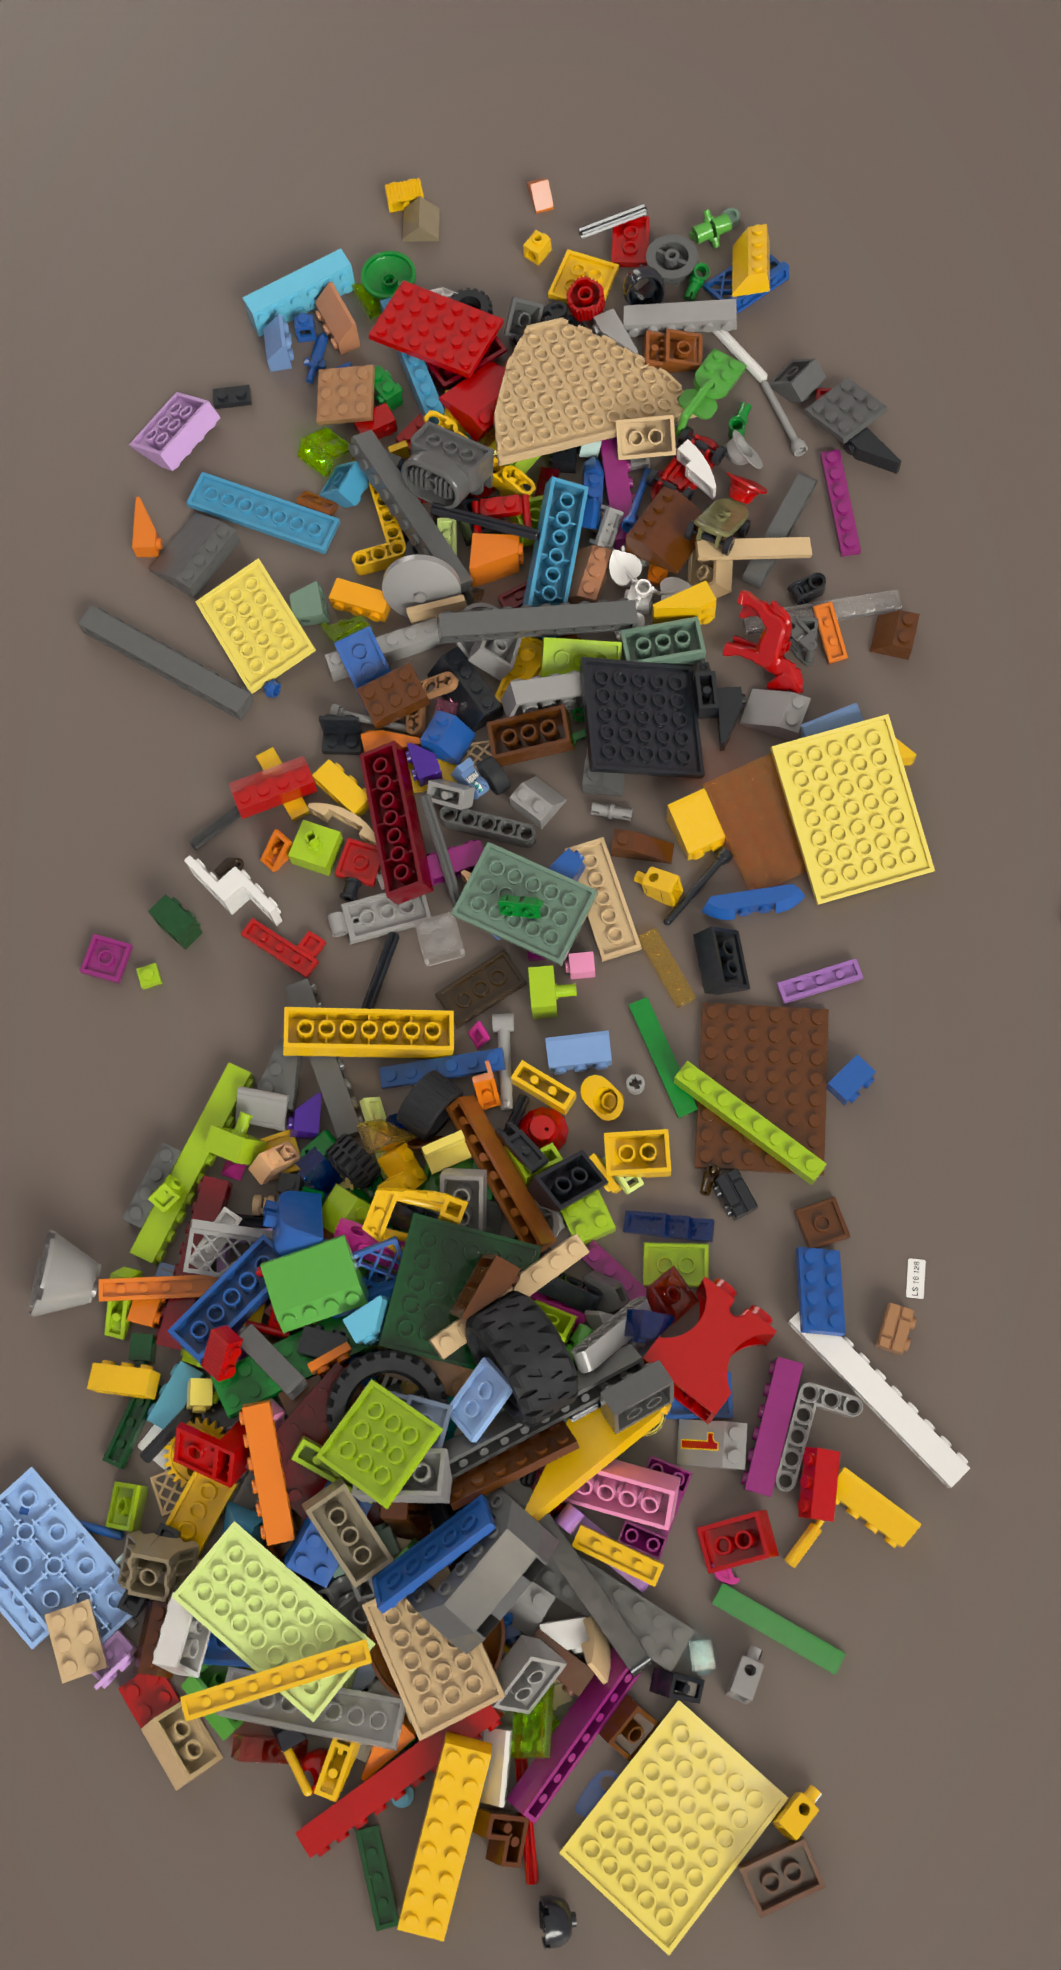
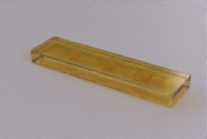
[638,928,696,1008]

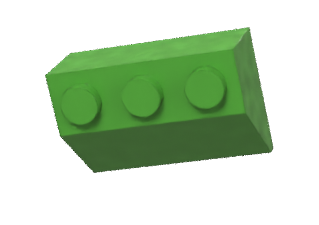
[181,1665,246,1741]

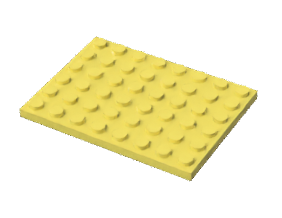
[770,714,935,905]
[559,1700,789,1955]

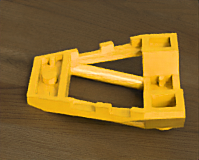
[362,1188,468,1259]

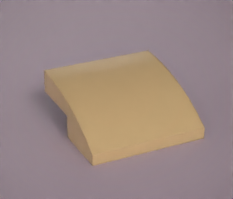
[581,1616,611,1684]

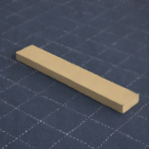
[695,537,812,561]

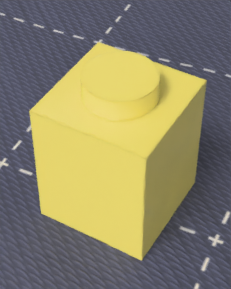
[186,1378,213,1413]

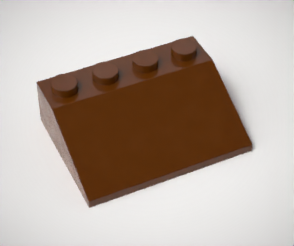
[625,486,703,574]
[450,1254,521,1319]

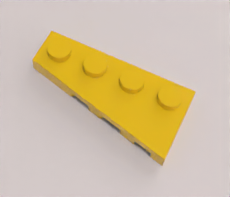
[495,637,543,707]

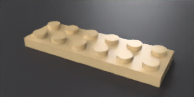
[565,837,642,962]

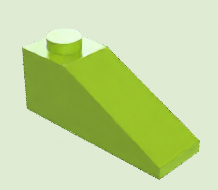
[104,1267,143,1340]

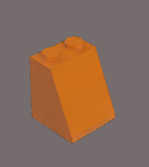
[469,533,524,587]

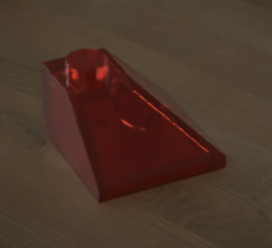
[646,1265,699,1331]

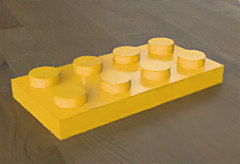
[165,1471,239,1560]

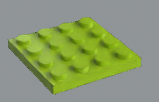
[316,1379,443,1509]

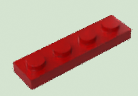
[241,918,319,979]

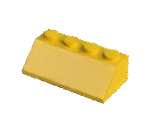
[732,224,770,297]
[836,1467,922,1548]

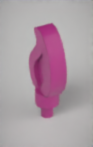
[712,1563,740,1585]

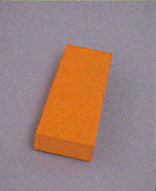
[812,601,848,664]

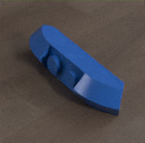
[582,456,604,530]
[702,884,805,920]

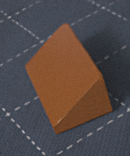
[296,490,339,516]

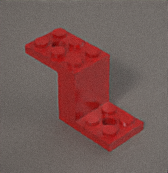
[173,1419,251,1488]

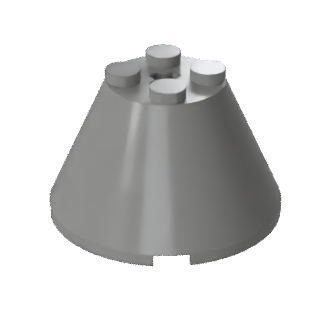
[28,1230,101,1317]

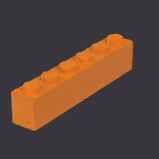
[239,1399,296,1546]

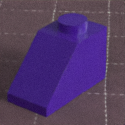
[287,1093,322,1140]

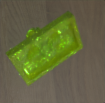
[511,1683,559,1759]

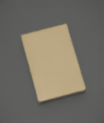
[406,594,468,625]

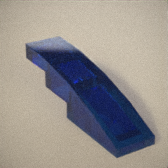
[623,1211,715,1242]

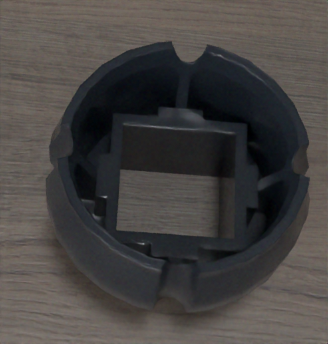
[622,264,665,305]

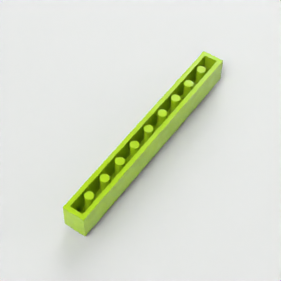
[129,1063,255,1266]

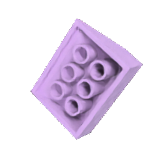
[129,392,220,471]

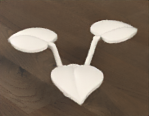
[609,549,692,641]

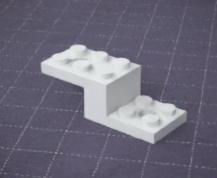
[184,855,283,926]

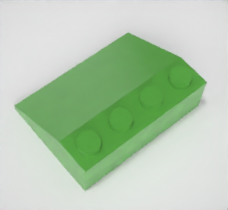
[260,1234,369,1333]

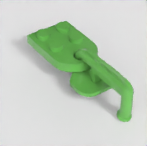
[675,348,747,438]

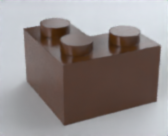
[472,1807,529,1868]

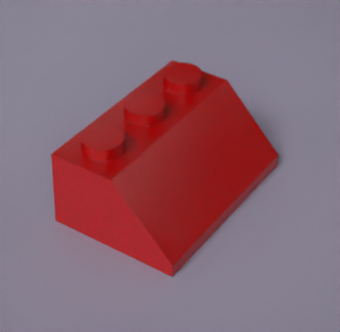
[798,1447,841,1522]

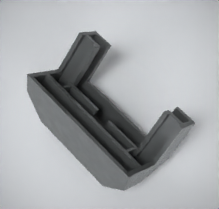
[405,1488,560,1655]

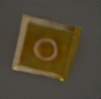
[357,1119,415,1155]

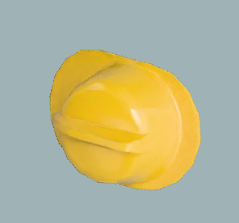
[580,1075,624,1121]

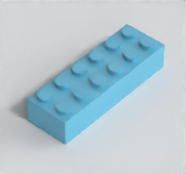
[243,249,356,337]

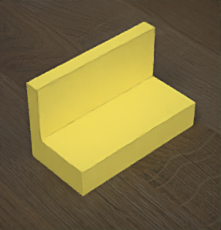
[421,1130,472,1175]

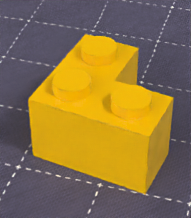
[377,1142,427,1190]

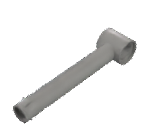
[492,1013,514,1111]

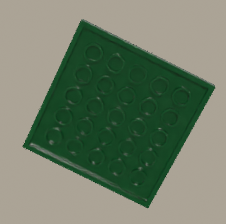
[378,1213,542,1370]

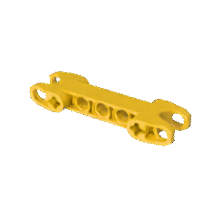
[424,411,536,498]

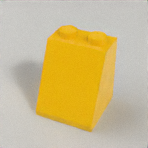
[666,788,725,861]

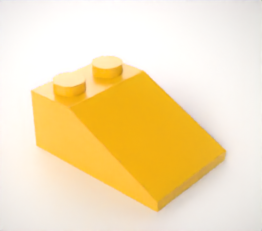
[652,581,717,625]
[604,1129,671,1178]

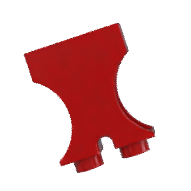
[643,1277,777,1425]

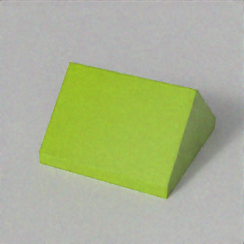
[106,1481,149,1532]

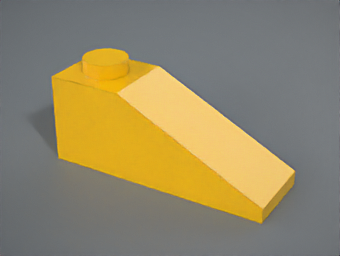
[314,1739,361,1802]

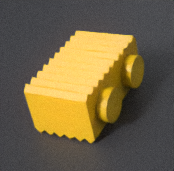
[385,178,424,213]

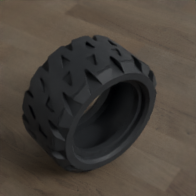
[465,1291,579,1427]

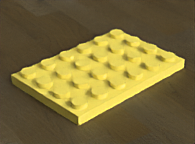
[195,558,316,694]

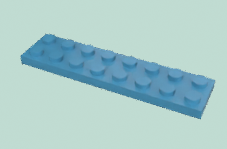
[186,472,341,554]

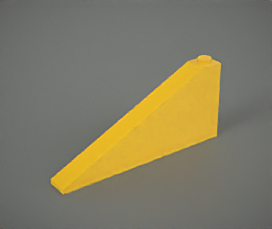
[525,1403,672,1521]

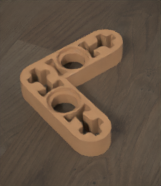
[406,671,459,738]

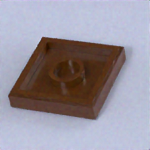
[794,1196,850,1249]

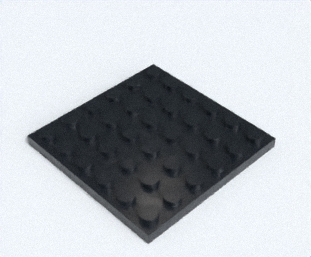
[579,657,705,779]

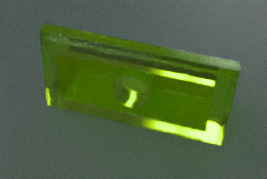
[352,284,381,320]

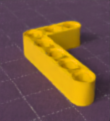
[352,481,406,576]

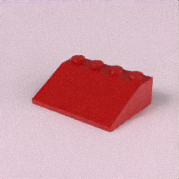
[439,361,506,442]

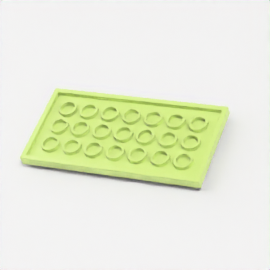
[171,1521,375,1722]

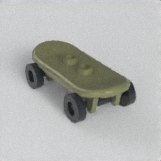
[684,498,752,556]

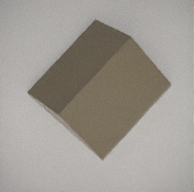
[402,196,440,242]

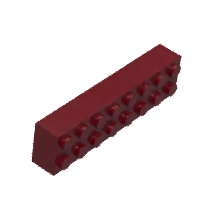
[359,740,434,905]

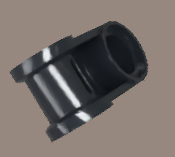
[787,572,826,607]

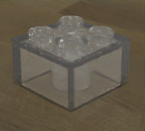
[414,912,466,967]

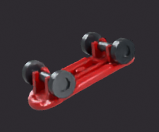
[646,426,727,501]

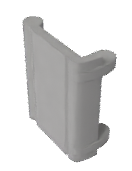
[236,1086,289,1131]

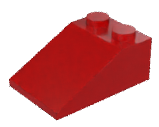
[696,1510,779,1574]

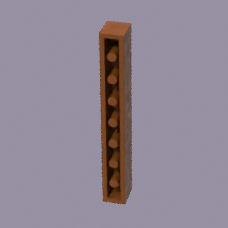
[446,1095,557,1252]

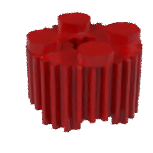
[566,275,605,322]

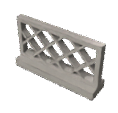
[183,1219,272,1277]

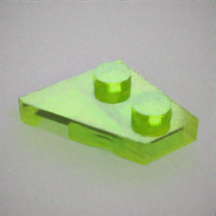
[320,616,374,643]

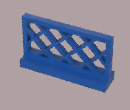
[703,254,789,314]
[332,1236,403,1319]

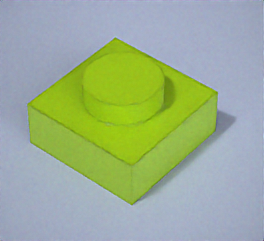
[136,963,163,990]

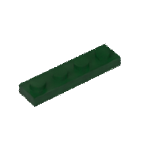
[102,1385,162,1469]
[355,1824,399,1932]

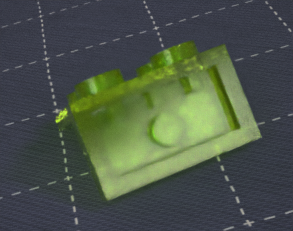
[297,427,350,477]

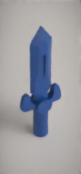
[304,331,328,384]

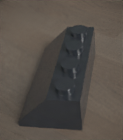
[427,646,503,733]

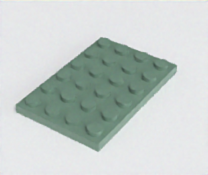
[451,842,598,966]

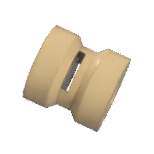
[252,1194,276,1216]

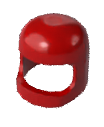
[300,1748,328,1795]

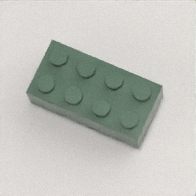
[620,617,706,666]

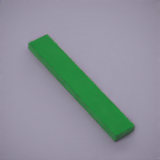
[628,997,698,1119]
[712,1583,846,1675]

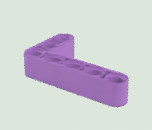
[554,1502,650,1593]

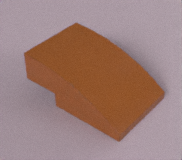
[642,328,703,373]

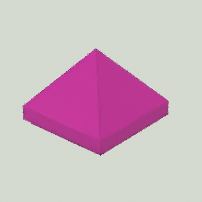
[467,1021,490,1050]
[221,1159,247,1181]

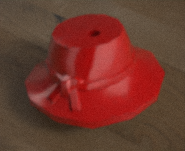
[726,471,767,505]
[519,1107,569,1151]

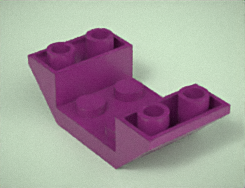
[617,1455,692,1560]

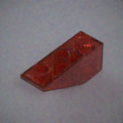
[231,1733,308,1764]

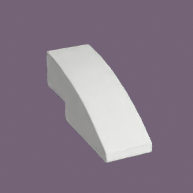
[677,440,716,499]

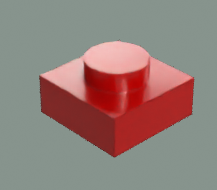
[297,930,327,959]

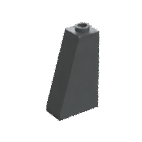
[237,1324,309,1401]

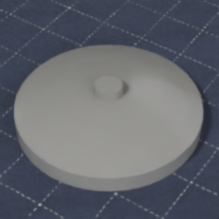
[382,554,461,618]

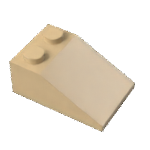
[616,415,677,460]

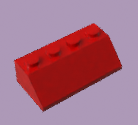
[229,756,317,819]

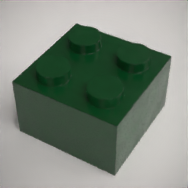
[148,894,202,950]

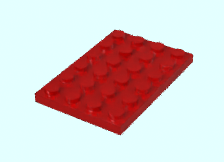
[368,280,503,379]

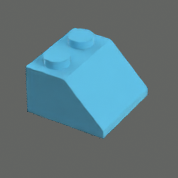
[343,1295,390,1346]

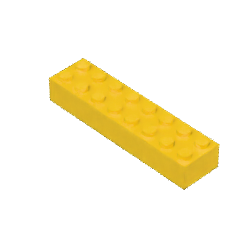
[283,1007,454,1058]
[397,1732,492,1942]

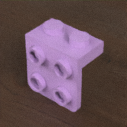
[92,1629,137,1690]

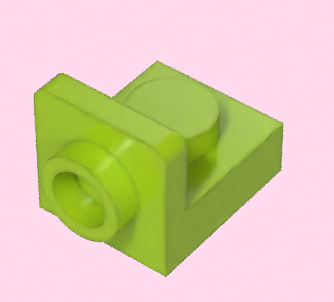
[148,1174,185,1213]

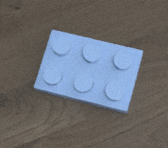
[449,1357,513,1442]

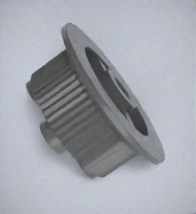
[646,234,698,286]

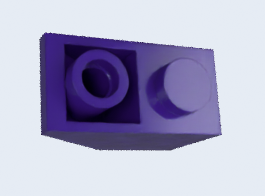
[405,743,443,787]

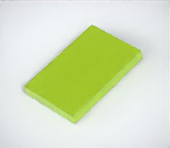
[643,1242,709,1288]

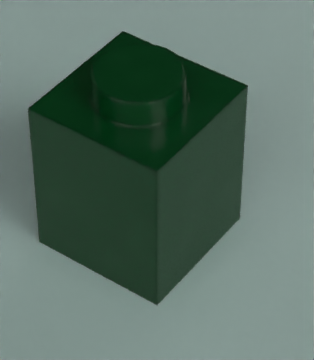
[128,1333,157,1366]

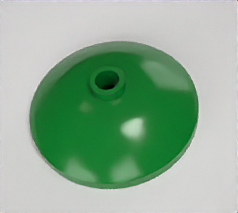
[361,251,416,300]

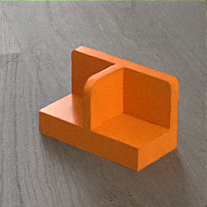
[472,1060,501,1110]

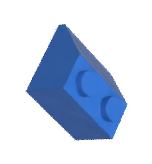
[420,710,476,765]

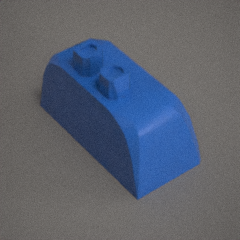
[263,1191,324,1257]

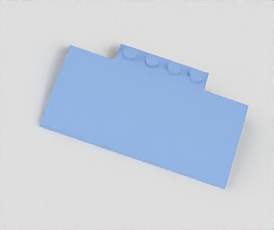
[0,1467,133,1649]

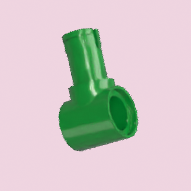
[683,263,710,302]
[728,402,752,440]

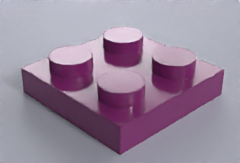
[80,934,133,984]

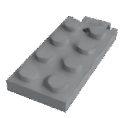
[327,893,432,945]

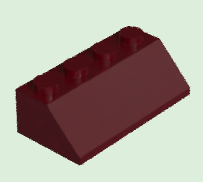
[424,335,508,389]

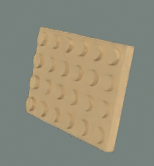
[362,1565,506,1741]

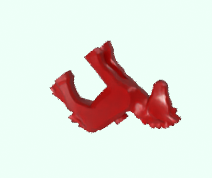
[722,590,804,694]

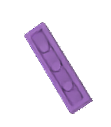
[777,959,863,1004]

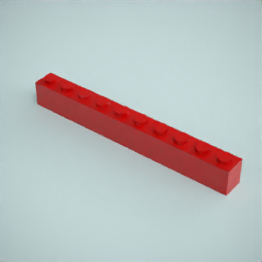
[295,1704,504,1858]

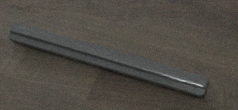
[420,794,461,907]

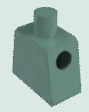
[289,581,330,626]

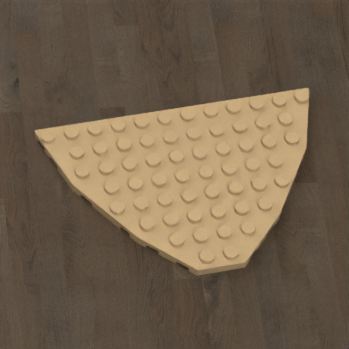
[494,318,697,466]

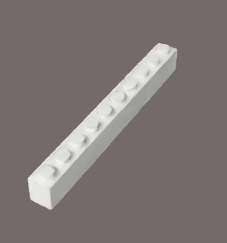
[787,1312,970,1488]

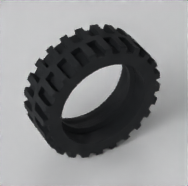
[326,1349,450,1437]

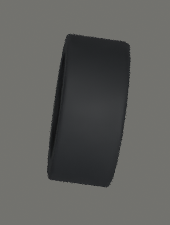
[477,756,511,795]

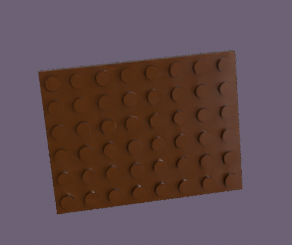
[695,1002,829,1176]

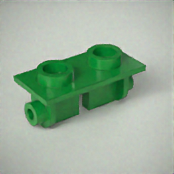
[498,894,543,919]

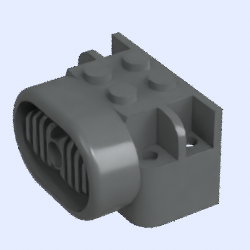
[401,421,494,509]

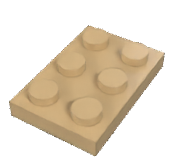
[44,1599,109,1684]

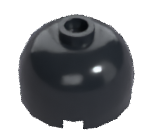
[539,1895,577,1949]

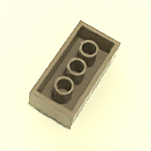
[302,1477,394,1588]

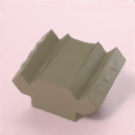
[118,1530,199,1602]

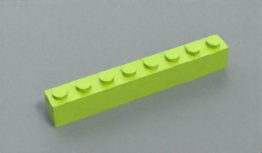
[674,1061,827,1186]

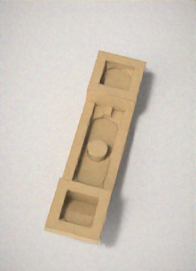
[307,803,377,846]

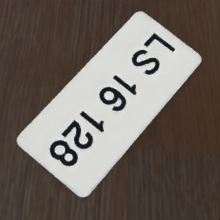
[906,1258,926,1299]

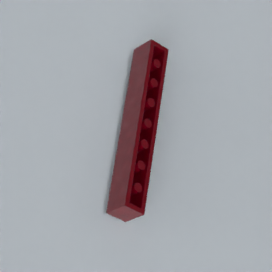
[155,1175,233,1351]

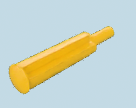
[784,1520,825,1568]

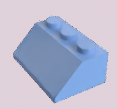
[801,703,864,738]
[545,1030,612,1075]

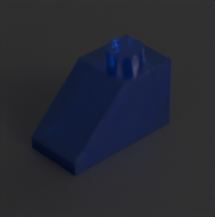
[624,1309,675,1344]

